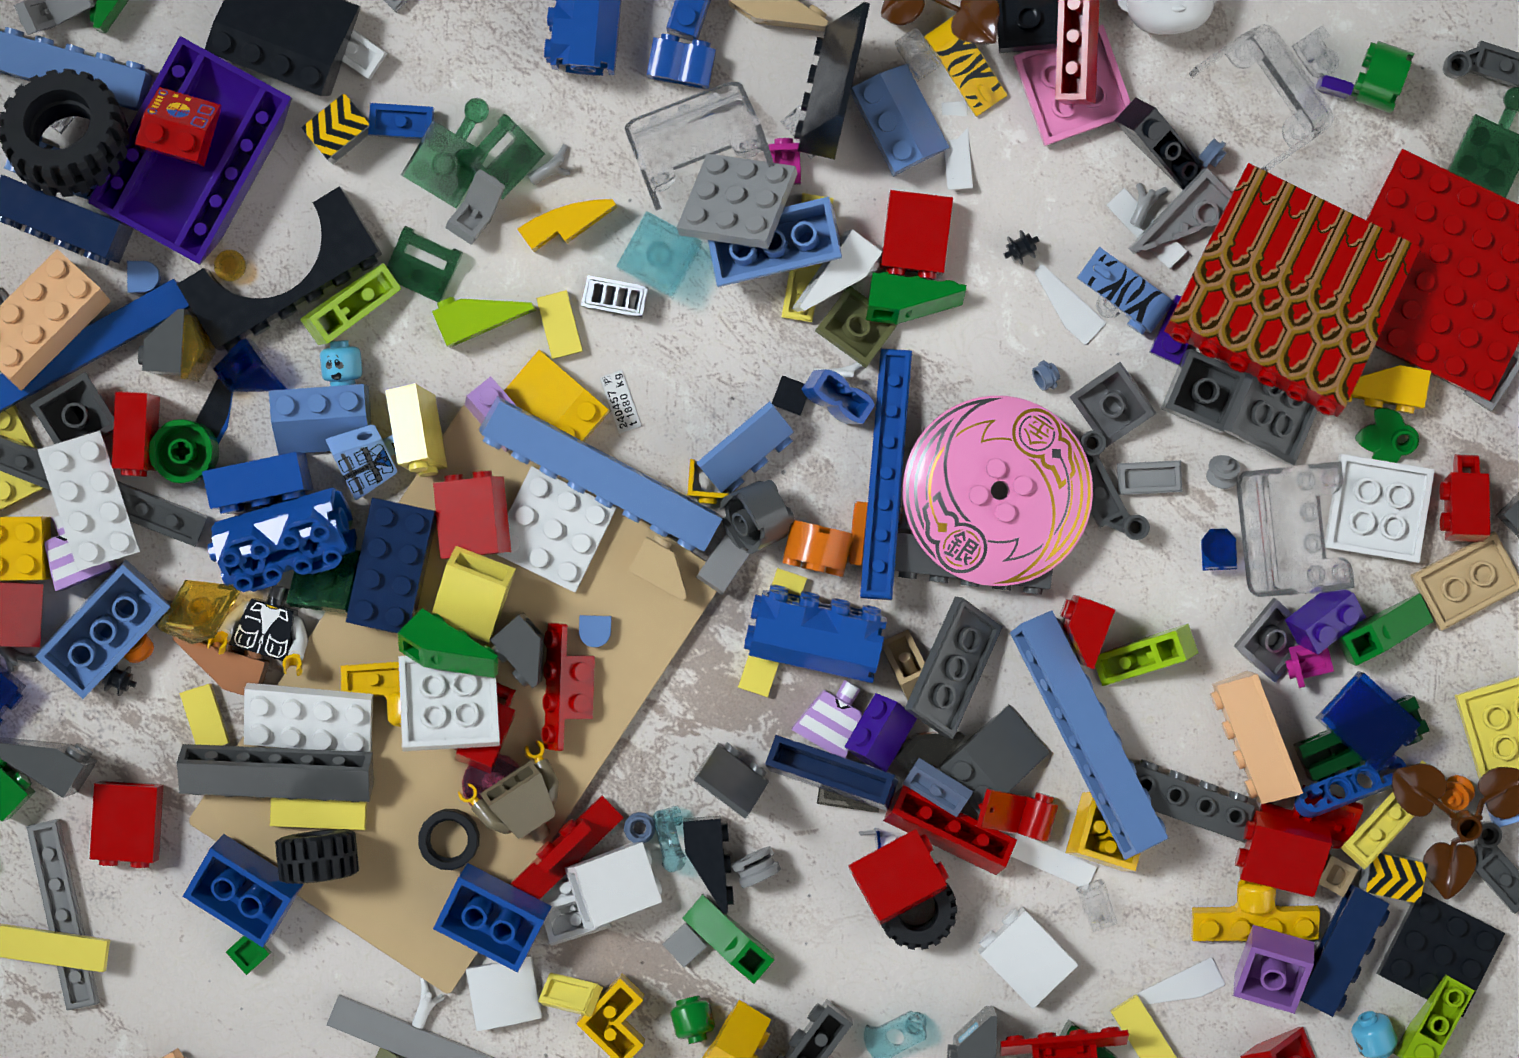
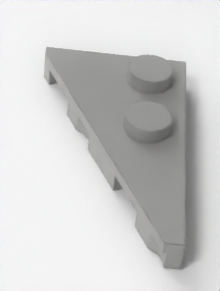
[1128,168,1232,254]

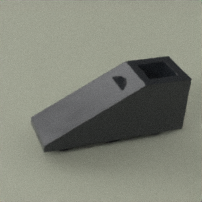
[1114,97,1205,190]
[683,816,734,914]

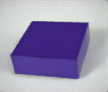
[1315,75,1354,99]

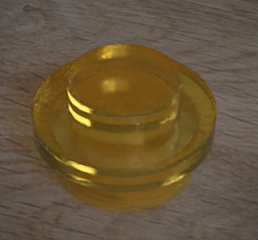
[214,250,246,281]

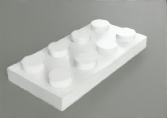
[38,430,140,571]
[244,683,373,752]

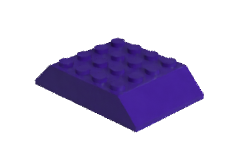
[88,36,292,265]

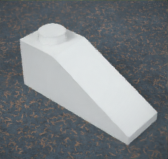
[792,230,882,312]

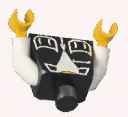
[207,585,308,676]

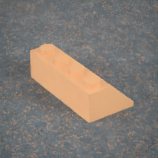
[1210,671,1303,804]

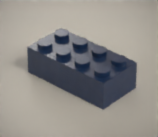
[0,174,134,266]
[346,498,437,633]

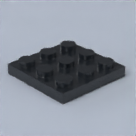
[1376,892,1505,1017]

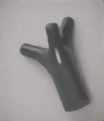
[0,646,37,672]

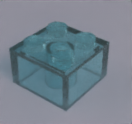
[616,211,703,300]

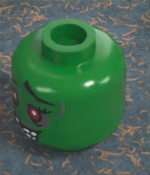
[670,996,715,1044]

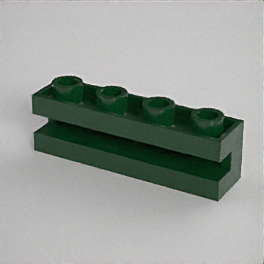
[1293,695,1430,782]

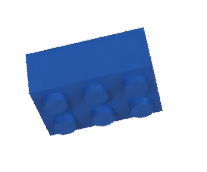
[202,452,314,514]
[182,834,304,947]
[433,863,552,973]

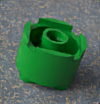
[1351,41,1415,114]
[149,419,219,484]

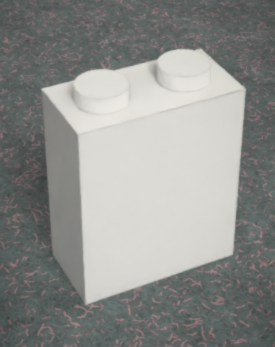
[565,842,662,928]
[978,907,1078,1009]

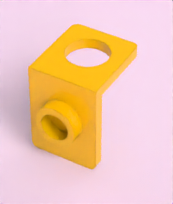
[687,459,729,504]

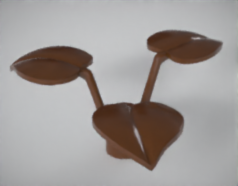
[881,0,1000,44]
[1392,763,1519,900]

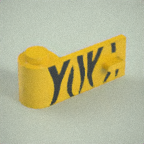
[923,15,1007,117]

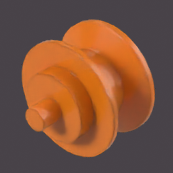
[1440,775,1475,810]

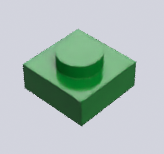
[226,936,272,975]

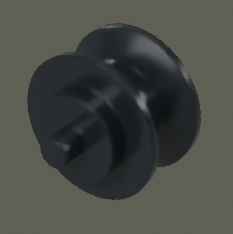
[1003,230,1039,265]
[102,663,137,696]

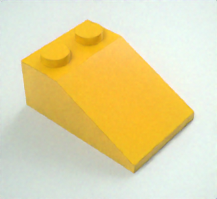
[504,350,611,442]

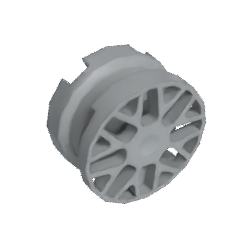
[731,846,781,888]

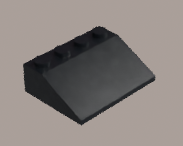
[205,0,361,96]
[794,2,870,160]

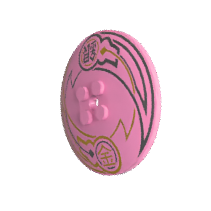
[902,396,1093,586]

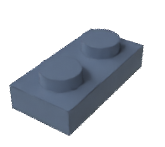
[902,758,973,817]

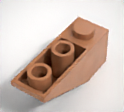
[173,630,270,696]

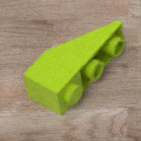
[1393,975,1474,1058]

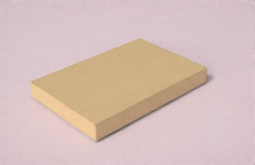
[1410,531,1519,631]

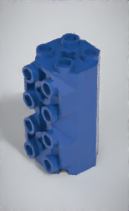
[544,0,622,76]
[208,487,357,592]
[744,584,887,683]

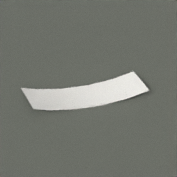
[942,101,973,190]
[1107,188,1187,269]
[1011,833,1097,890]

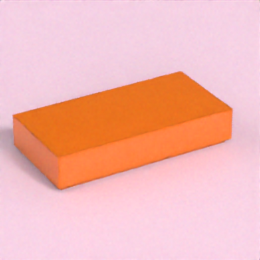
[848,501,868,565]

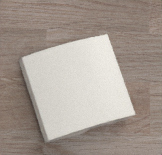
[540,874,611,946]
[466,955,542,1031]

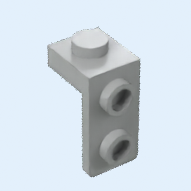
[14,0,95,35]
[445,169,505,245]

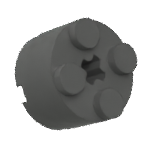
[720,480,794,554]

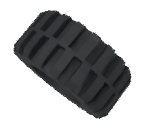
[0,69,130,197]

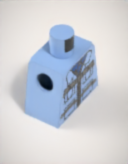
[326,425,397,500]

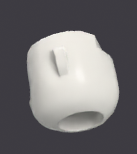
[1116,0,1219,34]

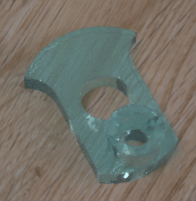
[653,806,686,872]
[864,1010,927,1058]

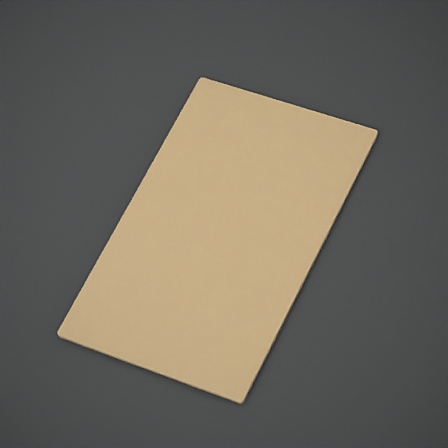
[189,405,717,994]

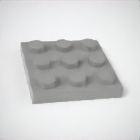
[676,153,797,249]

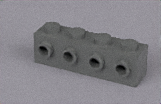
[1133,759,1255,842]
[776,999,853,1058]

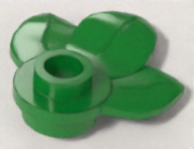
[1355,408,1419,463]

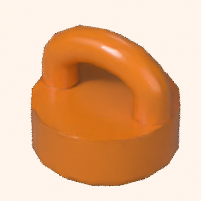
[124,634,154,663]

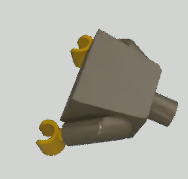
[458,740,559,841]

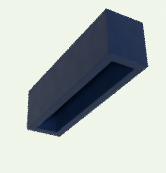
[765,735,898,811]
[1300,884,1390,1017]

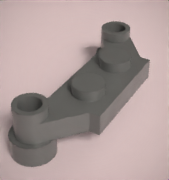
[1443,40,1519,88]
[1080,430,1150,540]
[1474,822,1519,914]

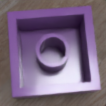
[1233,925,1314,1014]

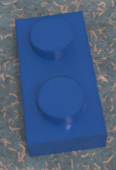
[368,103,434,140]

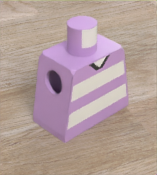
[44,516,117,591]
[792,680,862,758]

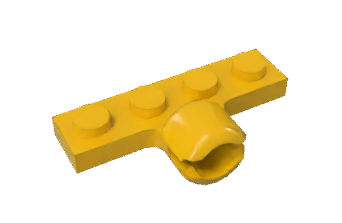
[340,662,401,727]
[1191,880,1320,941]

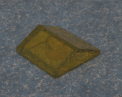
[181,315,216,382]
[158,580,241,644]

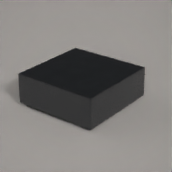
[772,375,807,416]

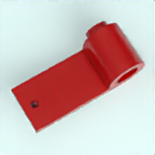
[976,789,1058,842]

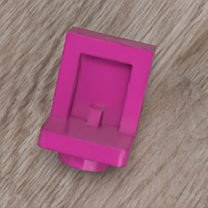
[768,138,801,185]
[1285,645,1334,688]

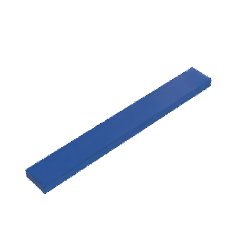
[0,279,191,413]
[860,349,912,600]

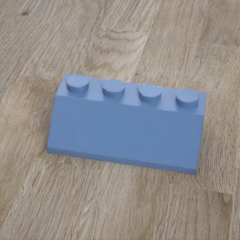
[708,197,842,287]
[35,559,171,699]

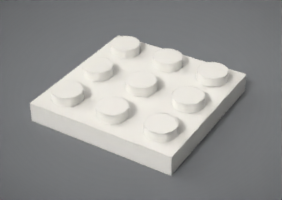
[1324,454,1435,563]
[497,466,617,593]
[398,656,500,751]

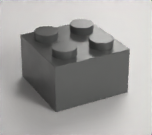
[1161,349,1247,433]

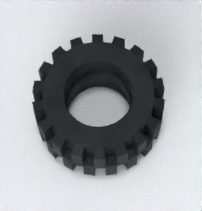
[275,829,359,884]
[881,881,957,950]

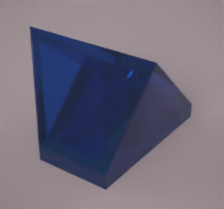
[213,338,287,394]

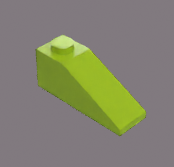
[300,263,402,345]
[432,296,536,348]
[1095,623,1199,686]

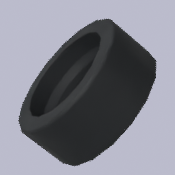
[418,809,480,870]

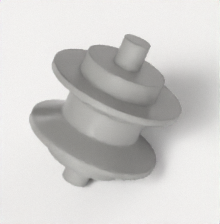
[1206,455,1240,489]

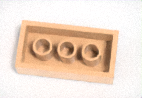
[0,249,111,391]

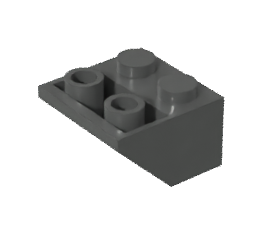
[490,613,545,688]

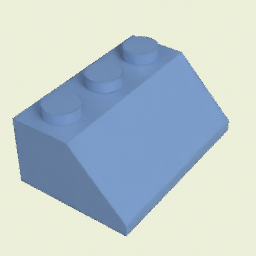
[851,64,949,177]
[269,384,372,455]
[697,401,794,494]

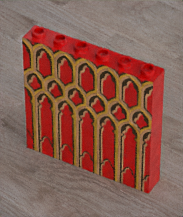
[1164,163,1421,417]

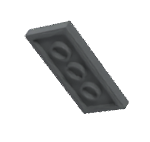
[905,596,1003,739]

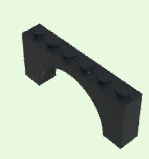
[177,186,382,352]

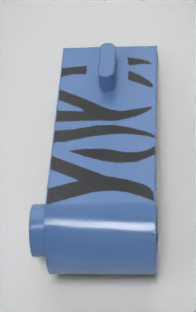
[1077,247,1173,335]

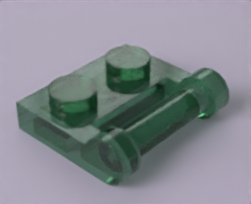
[461,114,545,199]
[386,226,463,303]

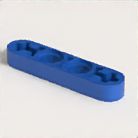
[1294,755,1407,818]

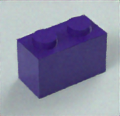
[1285,583,1366,654]
[844,693,917,772]

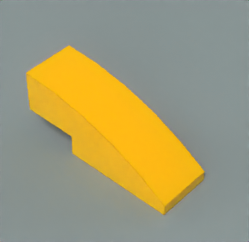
[517,199,618,252]

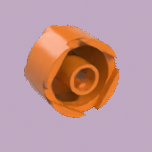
[782,520,853,577]

